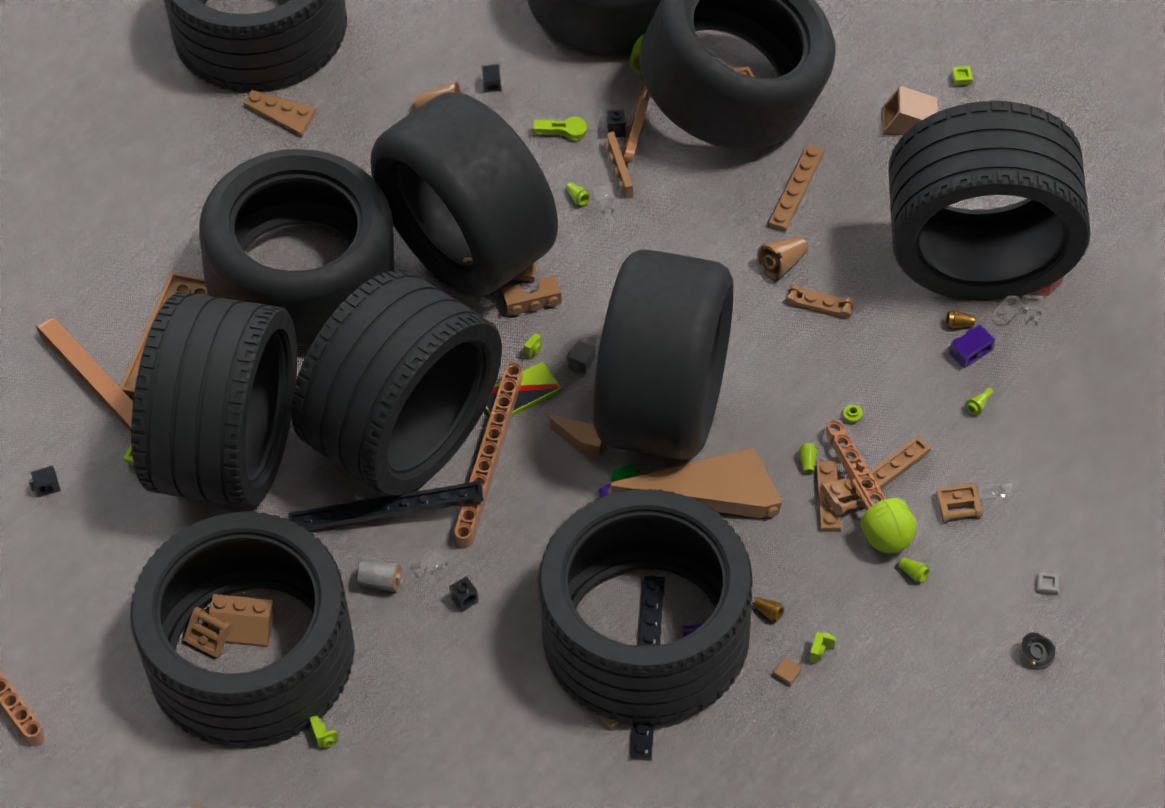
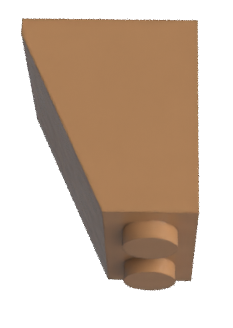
[882,85,939,135]

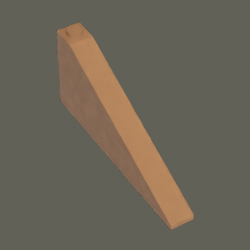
[608,447,782,518]

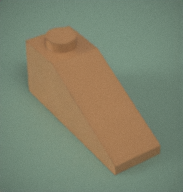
[550,414,605,458]

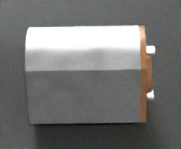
[357,557,403,593]

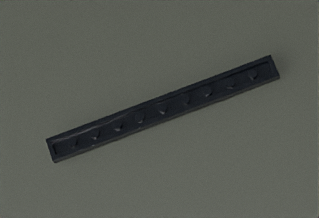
[288,481,484,531]
[631,576,665,761]

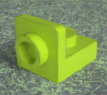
[809,632,836,664]
[310,715,338,748]

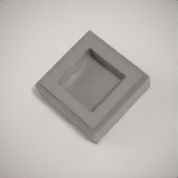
[1037,572,1059,595]

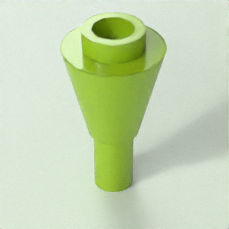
[965,388,994,416]

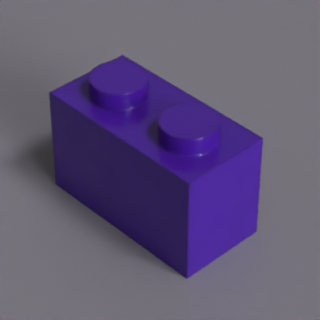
[950,325,995,369]

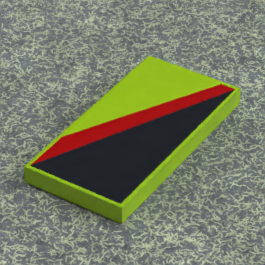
[485,361,562,423]

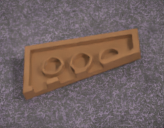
[244,90,316,137]

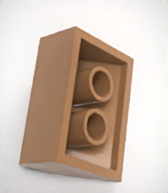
[208,594,276,647]

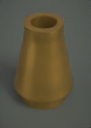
[946,310,975,328]
[753,597,785,621]

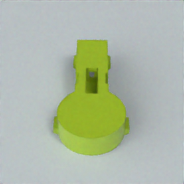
[533,117,587,141]

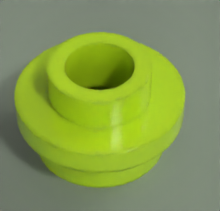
[843,405,863,423]

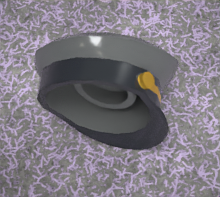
[1018,632,1056,670]

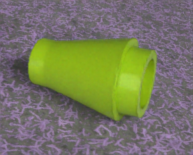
[565,182,590,206]
[798,443,818,474]
[899,557,930,583]

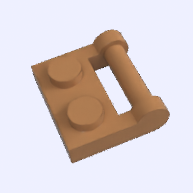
[820,477,866,515]
[936,483,983,522]
[183,607,232,658]

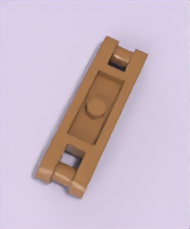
[785,284,855,319]

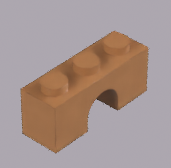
[502,275,562,316]

